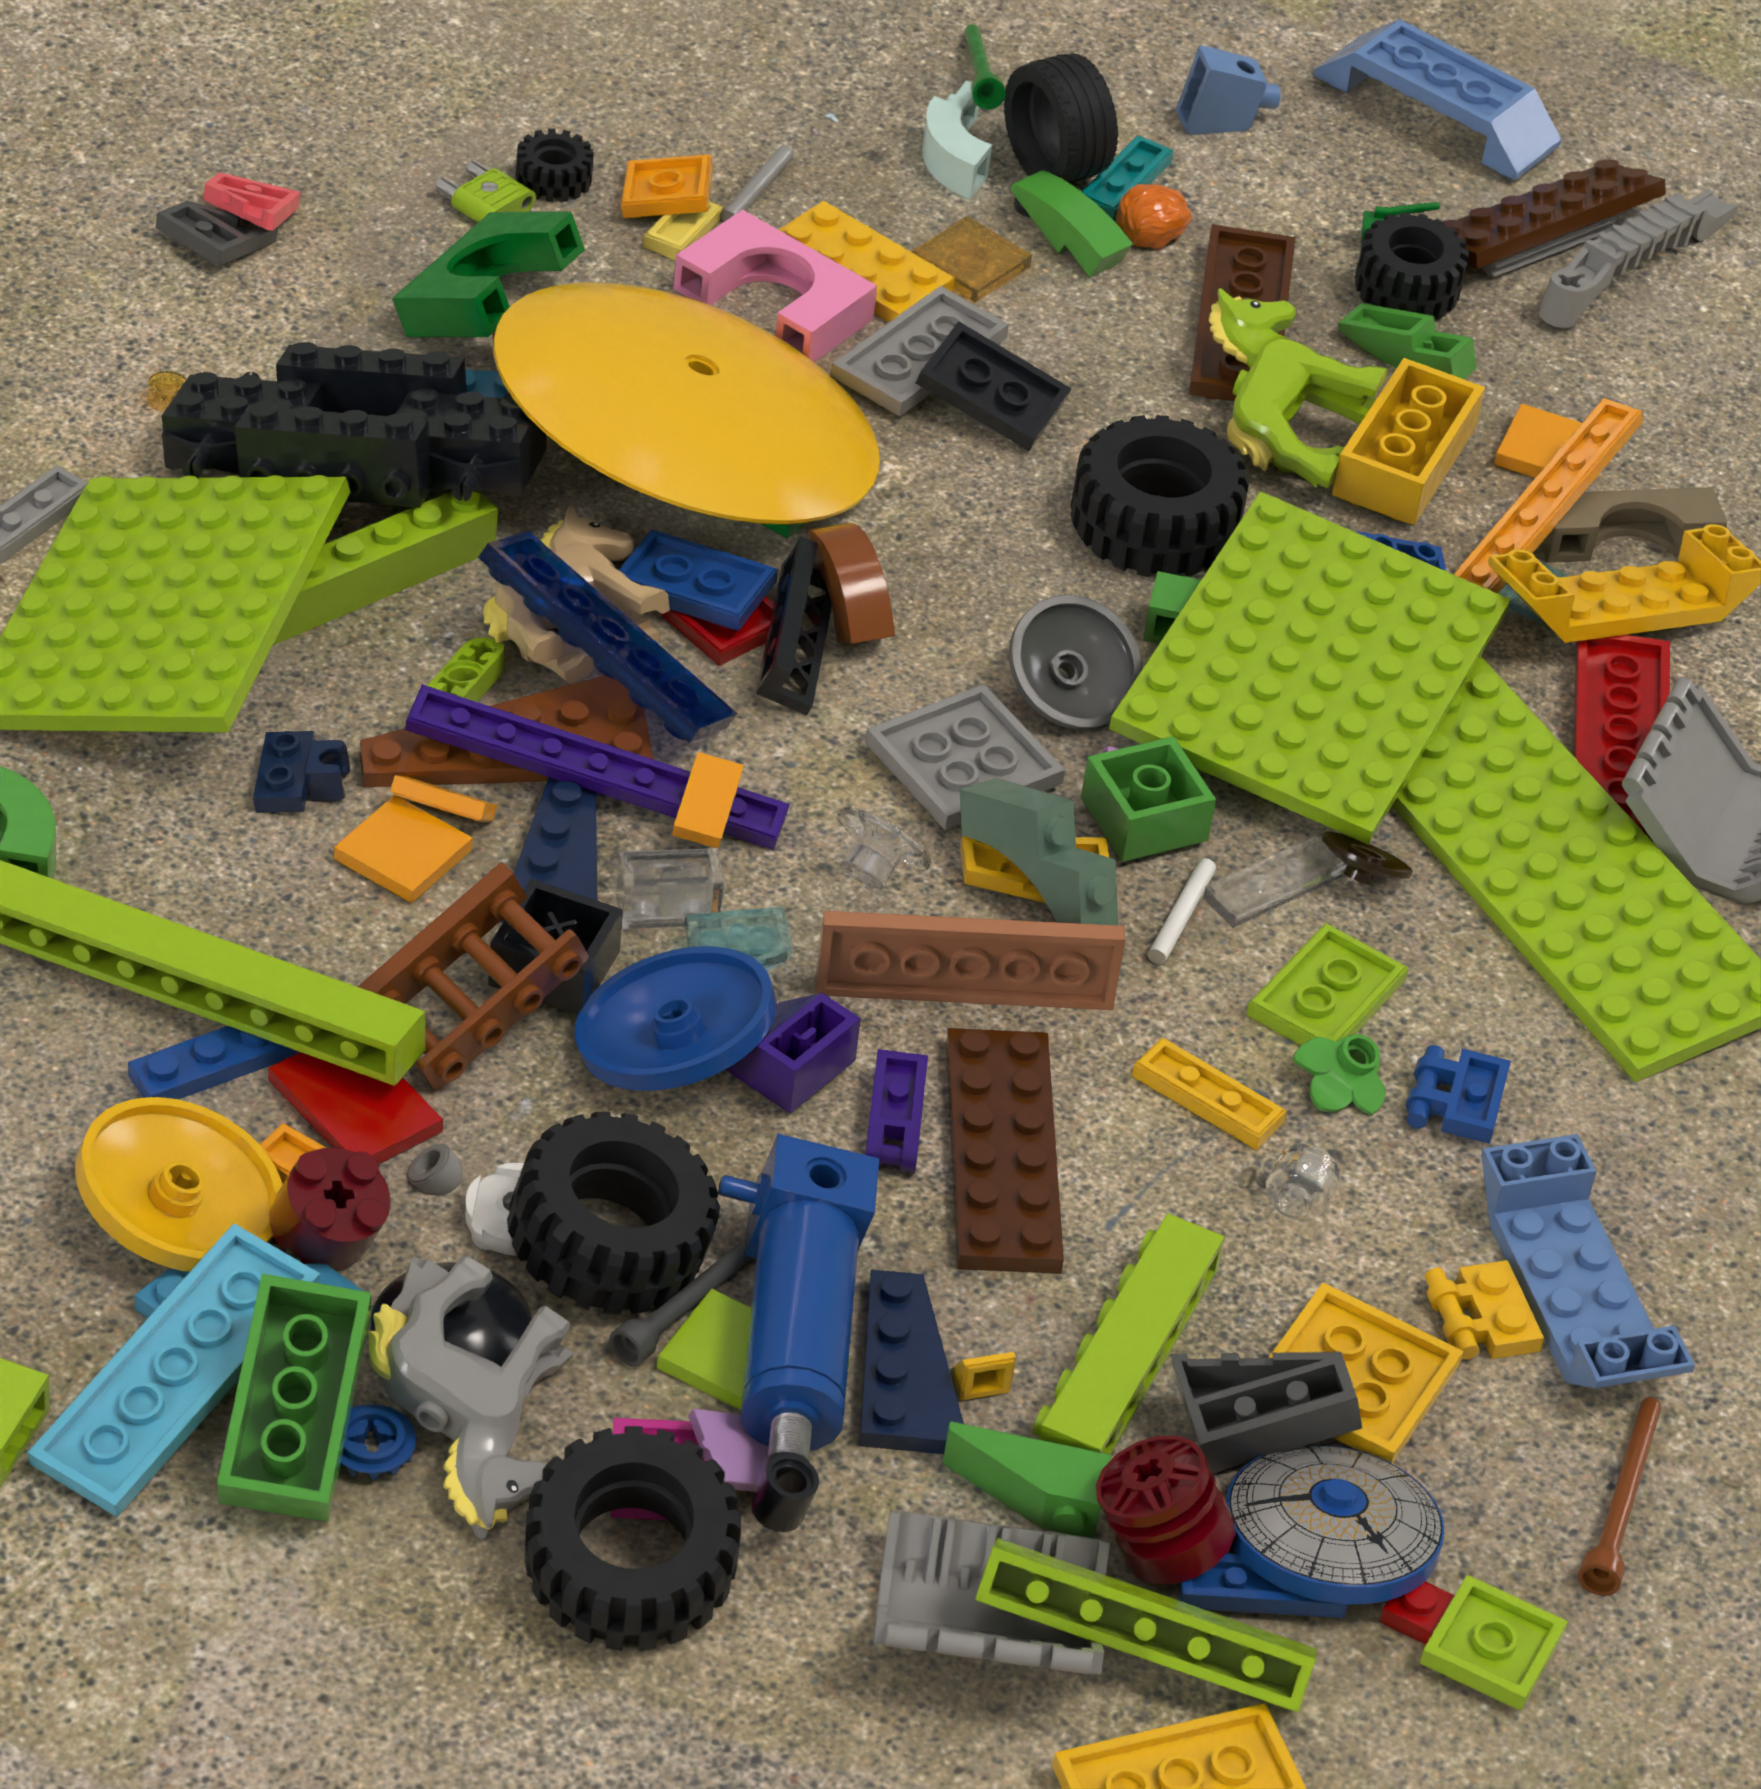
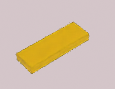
[1132,1037,1287,1150]

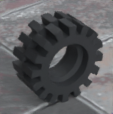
[515,129,594,202]

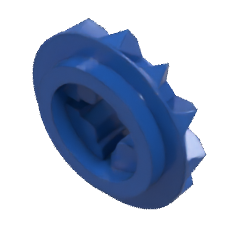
[340,1404,416,1481]

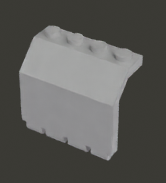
[1622,677,1761,905]
[874,1510,1110,1675]

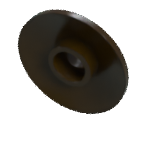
[1322,831,1413,885]

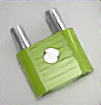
[435,160,536,223]

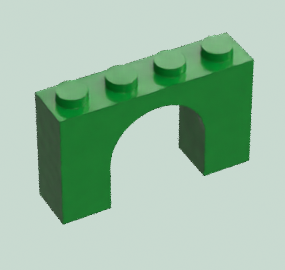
[392,211,585,337]

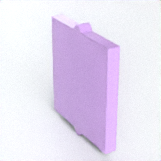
[688,1408,769,1492]

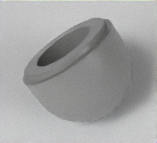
[407,1144,462,1195]

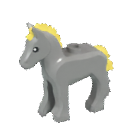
[368,1256,574,1540]

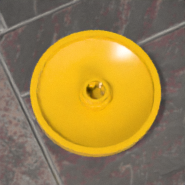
[75,1097,283,1272]

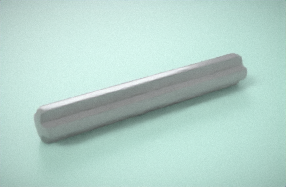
[1481,215,1617,278]

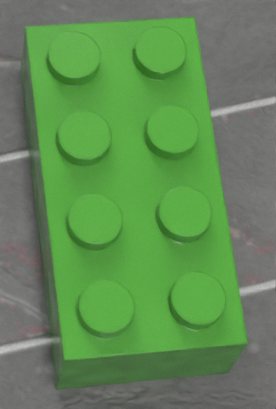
[217,1274,371,1522]

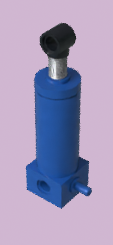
[718,1134,879,1532]

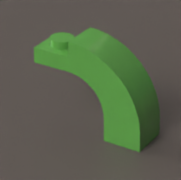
[0,766,56,879]

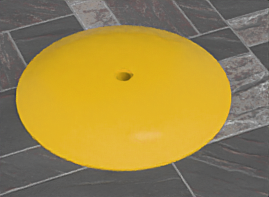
[493,282,880,524]

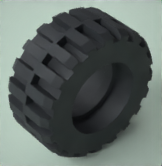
[1071,415,1249,577]
[507,1111,720,1315]
[525,1426,741,1651]

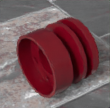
[1096,1435,1236,1584]

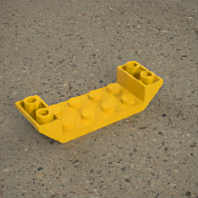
[1488,524,1761,643]

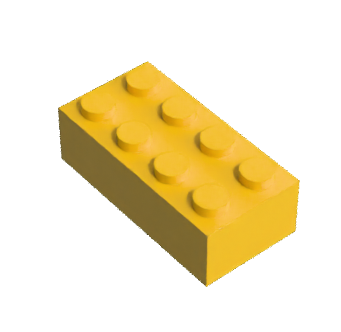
[1332,358,1485,526]

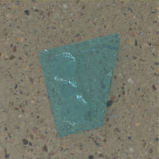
[684,907,792,971]

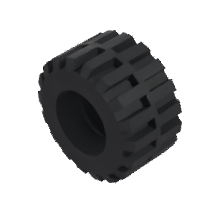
[1355,213,1469,319]

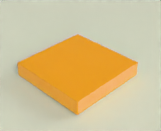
[621,154,713,218]
[1494,403,1582,478]
[334,795,473,903]

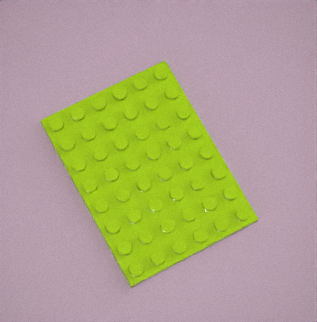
[0,475,350,733]
[1109,491,1511,845]

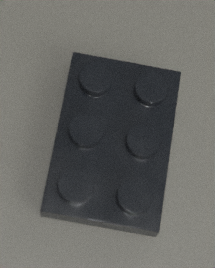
[916,321,1072,451]

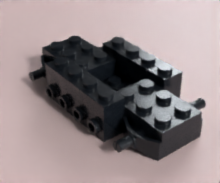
[161,342,547,507]

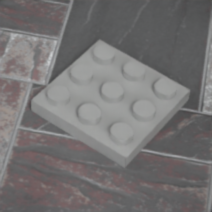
[865,684,1065,830]

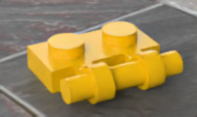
[1424,1260,1544,1360]

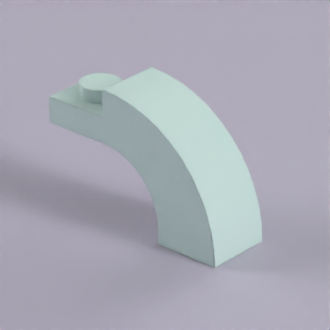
[922,81,992,200]

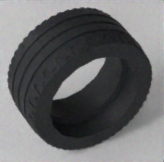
[1004,53,1118,184]

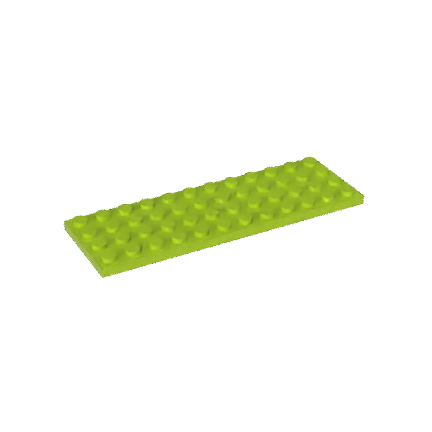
[1392,657,1761,1083]

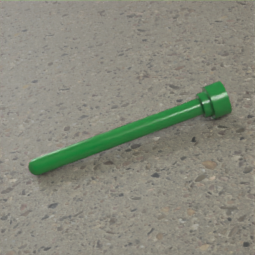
[964,24,1006,110]

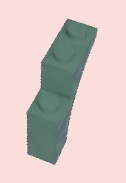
[959,778,1118,926]

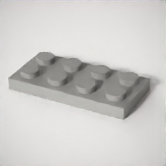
[831,286,1009,417]

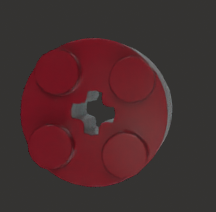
[270,1147,391,1271]

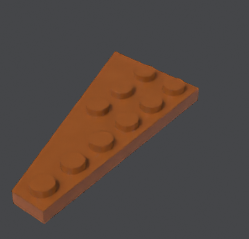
[360,667,653,788]

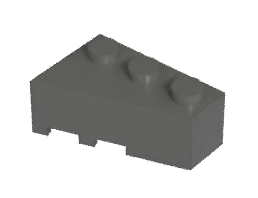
[1170,1352,1362,1473]

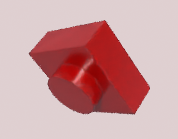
[1379,1581,1455,1645]

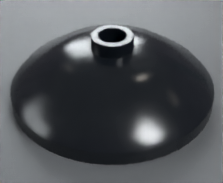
[371,1262,532,1367]

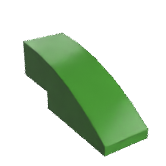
[1010,170,1133,277]
[1338,303,1477,379]

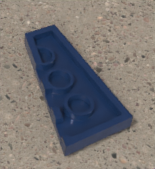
[500,777,598,923]
[859,1269,964,1454]

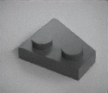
[155,200,278,266]

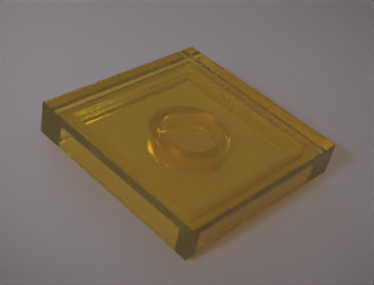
[912,216,1032,302]

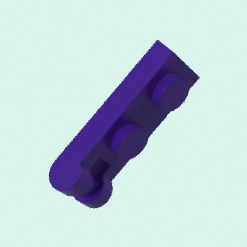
[865,1049,928,1174]

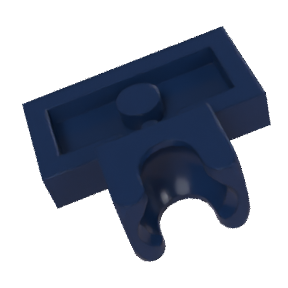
[253,731,350,813]

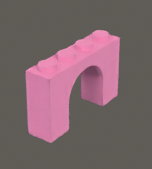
[673,210,877,362]

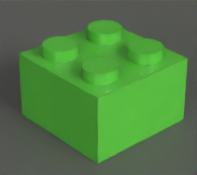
[1081,736,1216,862]

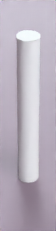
[1148,858,1216,965]

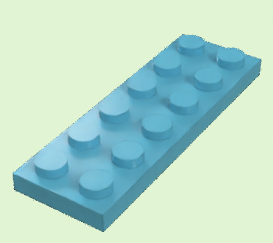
[27,1223,321,1517]

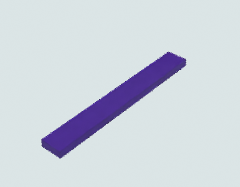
[405,684,790,850]

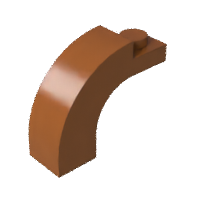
[808,523,895,644]

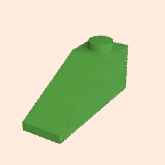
[943,1421,1111,1538]

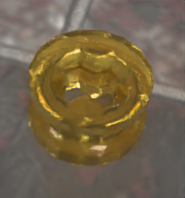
[147,371,186,412]

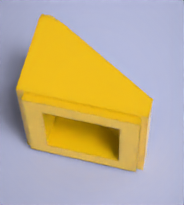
[950,1351,1016,1400]

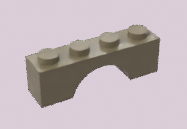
[1540,487,1728,563]

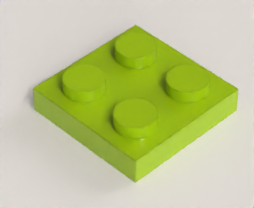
[1420,1574,1568,1711]

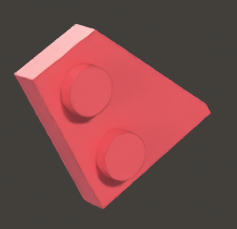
[203,172,301,231]

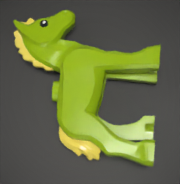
[1208,288,1388,488]

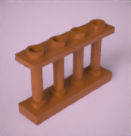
[358,861,589,1091]

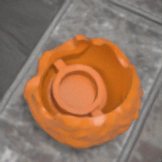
[1116,184,1192,249]

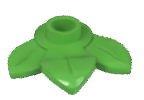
[1293,1034,1386,1116]

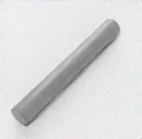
[720,145,794,222]

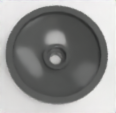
[1009,595,1142,730]

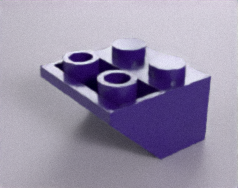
[725,993,861,1113]

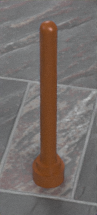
[1577,1397,1661,1596]

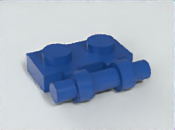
[1406,1045,1511,1144]

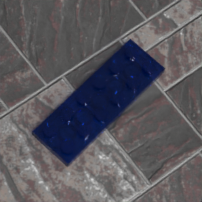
[478,531,738,743]

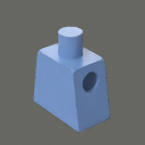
[1176,45,1281,135]

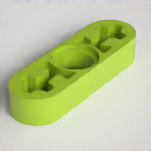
[427,637,505,702]

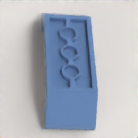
[1313,19,1561,181]
[1481,1134,1695,1388]

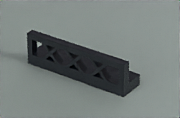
[755,536,832,715]

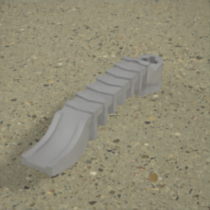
[1539,189,1738,328]

